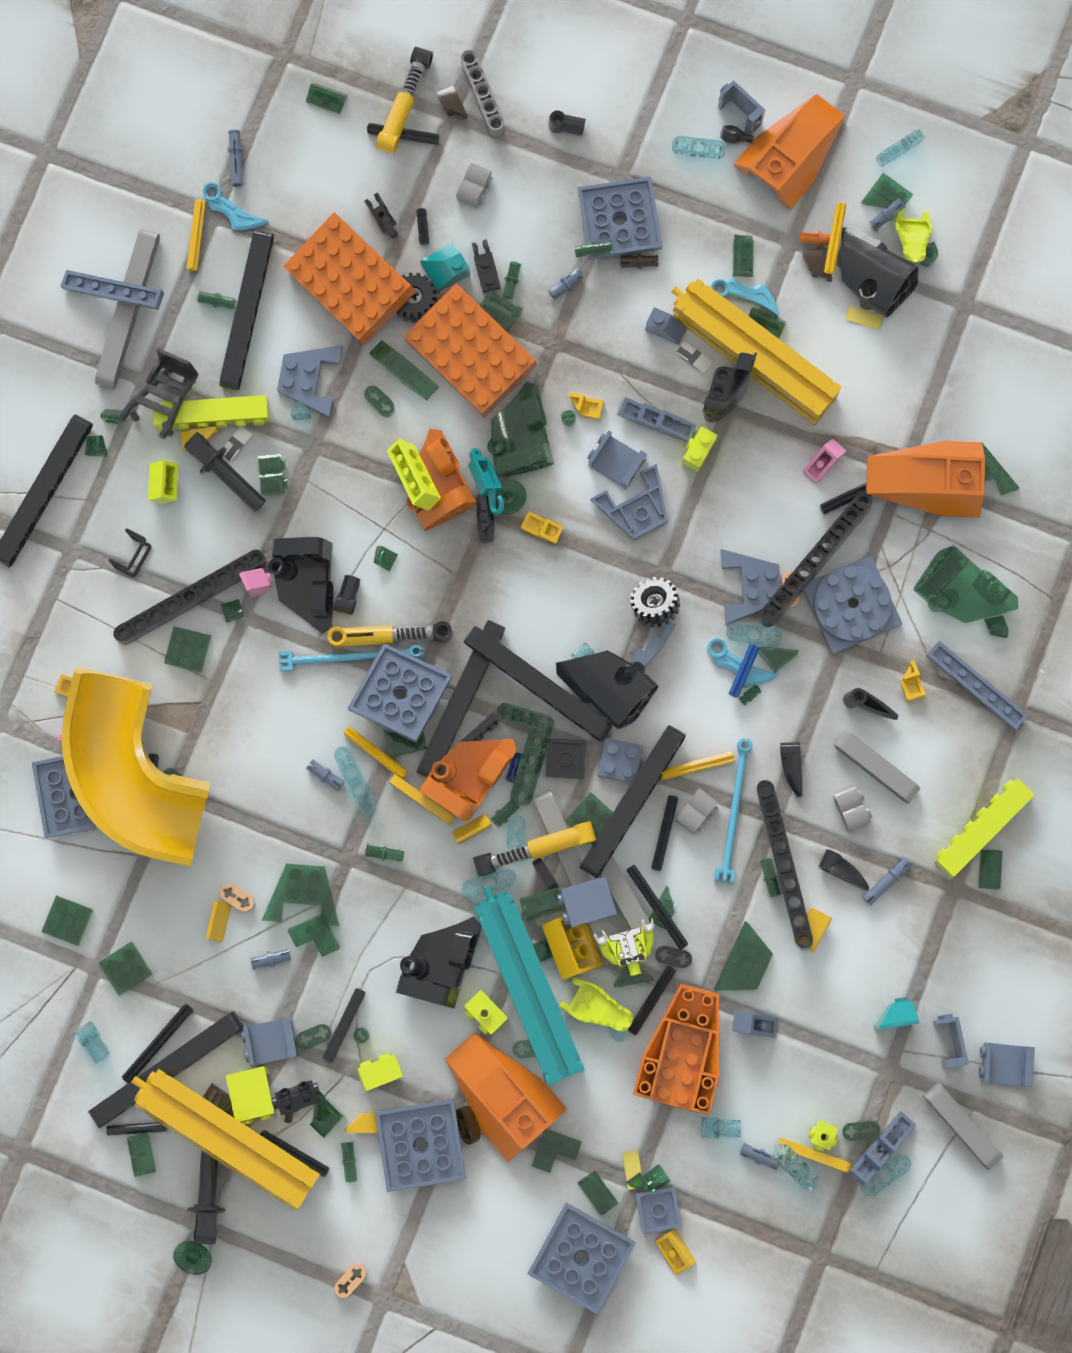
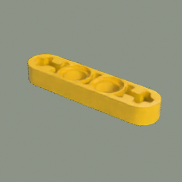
[389,774,455,825]
[777,1137,853,1173]

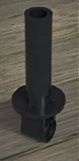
[184,432,267,512]
[187,1151,226,1245]

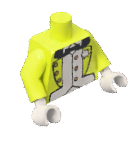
[594,918,654,976]

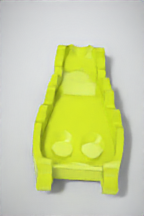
[895,210,932,263]
[559,976,633,1032]

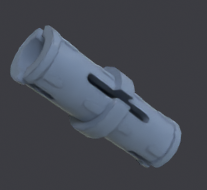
[869,198,906,231]
[548,268,584,300]
[306,759,345,791]
[250,948,291,970]
[739,1143,781,1170]

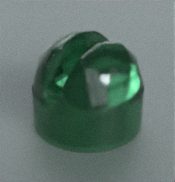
[561,410,576,427]
[353,1028,369,1043]

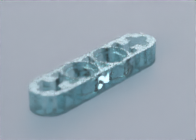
[334,746,377,816]

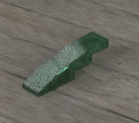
[369,340,439,401]

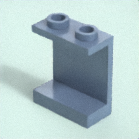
[718,80,765,135]
[587,431,647,489]
[557,876,617,929]
[933,1014,969,1068]
[241,1017,299,1066]
[978,1042,1035,1087]

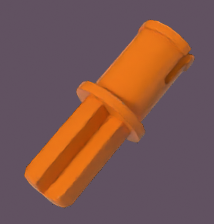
[799,231,831,246]

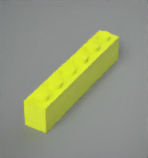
[153,395,269,431]
[934,779,1035,878]

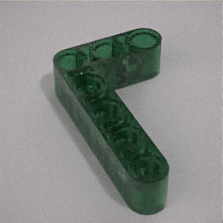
[497,703,554,806]

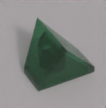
[310,1091,346,1138]

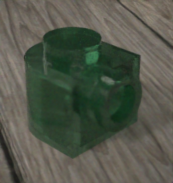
[919,242,938,267]

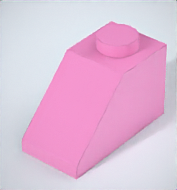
[803,439,846,484]
[239,568,273,598]

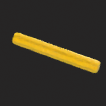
[187,199,206,272]
[824,202,846,274]
[344,726,408,779]
[661,752,735,780]

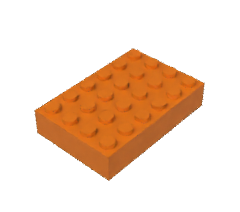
[283,212,416,345]
[403,283,537,418]

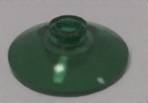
[496,480,527,515]
[173,1241,212,1275]

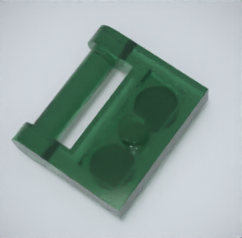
[480,289,523,333]

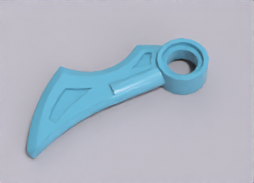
[203,182,268,231]
[710,278,779,317]
[707,638,778,686]

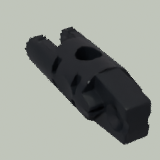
[364,192,399,239]
[476,494,494,543]

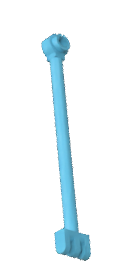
[279,644,424,672]
[714,738,752,884]

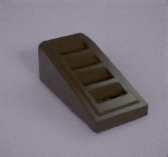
[203,1083,234,1118]

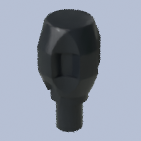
[720,125,754,144]

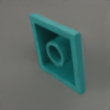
[420,243,470,292]
[874,997,919,1030]

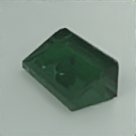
[306,83,348,114]
[748,307,787,339]
[978,849,1003,890]

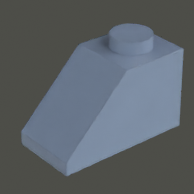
[645,307,687,345]
[732,1012,778,1038]

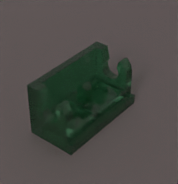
[732,234,754,277]
[520,887,564,922]
[126,1133,156,1177]
[577,1170,619,1215]

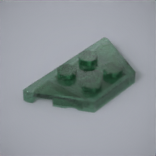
[713,921,773,991]

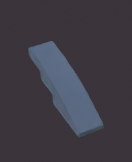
[617,397,696,442]
[630,621,676,668]
[849,1111,916,1186]

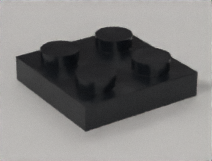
[545,738,586,779]

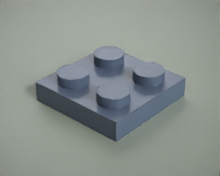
[598,738,643,783]
[635,1187,682,1234]

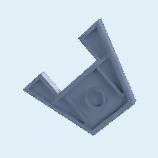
[277,345,343,419]
[590,464,667,540]
[720,549,782,625]

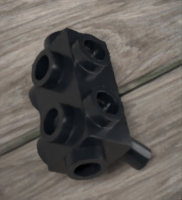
[272,1080,321,1123]

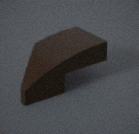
[436,86,468,119]
[803,247,833,282]

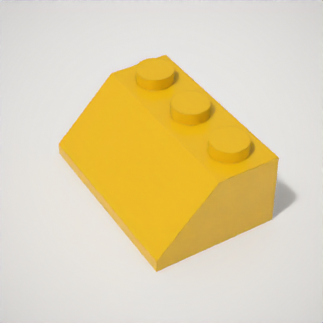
[542,917,603,980]

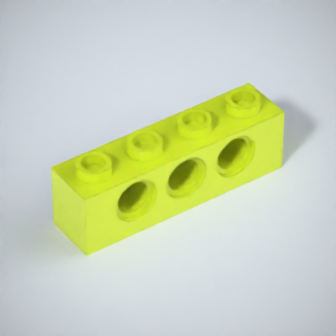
[387,439,441,511]

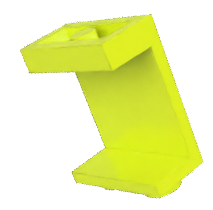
[225,1066,277,1125]

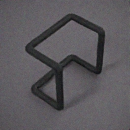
[108,528,152,577]

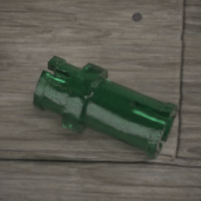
[491,799,520,828]

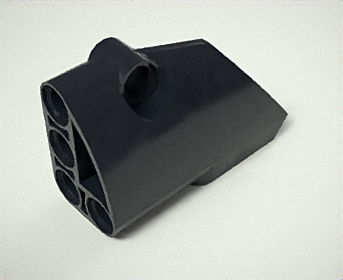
[841,226,919,318]
[703,352,757,422]
[268,537,334,634]

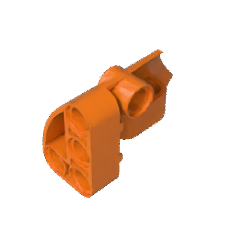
[407,429,477,531]
[419,739,517,821]

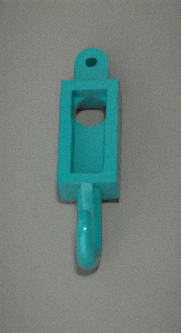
[468,448,504,515]

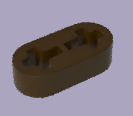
[456,1106,481,1145]

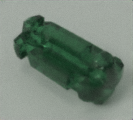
[739,684,761,705]

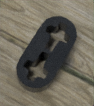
[532,858,560,893]
[655,946,692,968]

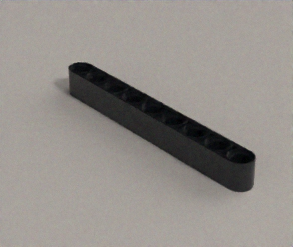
[219,230,274,390]
[0,414,93,568]
[760,492,872,627]
[113,549,267,645]
[416,619,506,778]
[463,626,613,742]
[580,725,686,878]
[757,780,813,951]
[88,1011,244,1128]

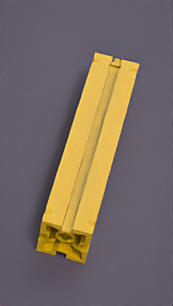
[671,278,842,426]
[131,1069,320,1212]

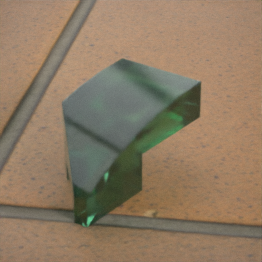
[649,886,675,929]
[626,1164,671,1192]

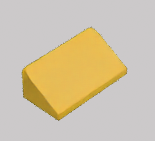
[452,814,492,844]
[206,900,231,942]
[793,907,832,953]
[654,1228,696,1275]

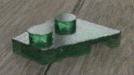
[861,173,913,208]

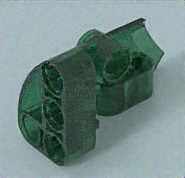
[487,381,554,477]
[913,545,1018,623]

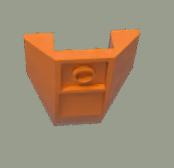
[733,94,845,210]
[866,441,985,518]
[633,984,719,1115]
[445,1033,567,1162]

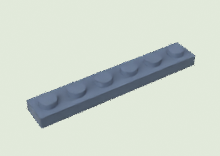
[60,270,164,310]
[926,641,1028,730]

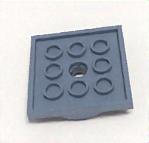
[577,176,663,260]
[803,555,903,655]
[348,643,452,743]
[32,756,98,839]
[375,1099,466,1192]
[527,1202,636,1315]

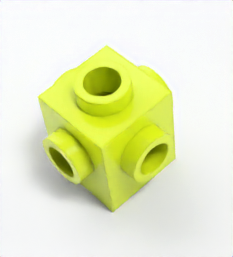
[808,1120,839,1152]

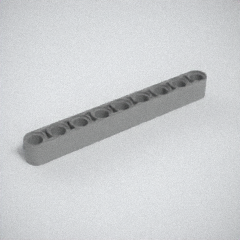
[95,229,160,389]
[532,790,615,955]

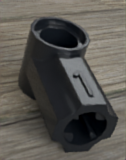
[548,110,586,136]
[333,575,361,615]

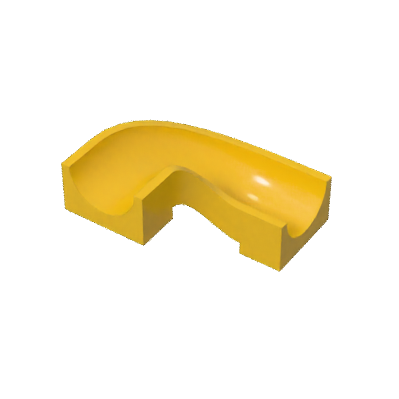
[62,666,210,867]

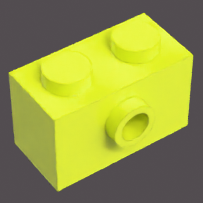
[682,426,718,473]
[148,460,179,504]
[464,990,509,1035]
[356,1053,403,1092]

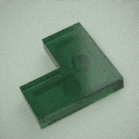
[287,914,340,957]
[532,1129,582,1173]

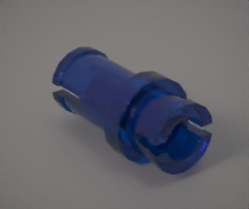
[505,752,525,783]

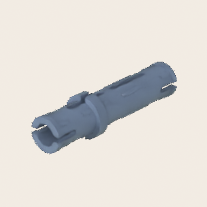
[228,130,243,187]
[862,857,913,906]

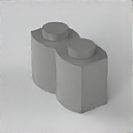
[456,163,494,208]
[833,787,872,832]
[676,788,718,834]

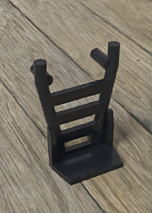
[118,348,199,439]

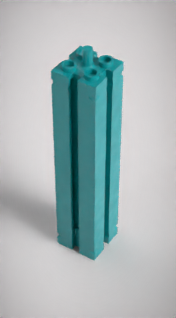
[474,886,585,1085]

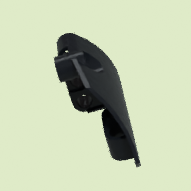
[556,650,659,730]
[395,916,481,1009]

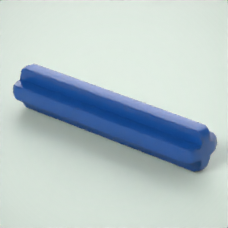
[729,644,760,698]

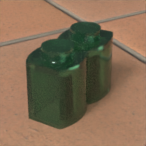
[258,454,288,496]

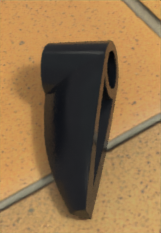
[843,688,899,720]
[780,742,803,797]
[818,849,869,891]

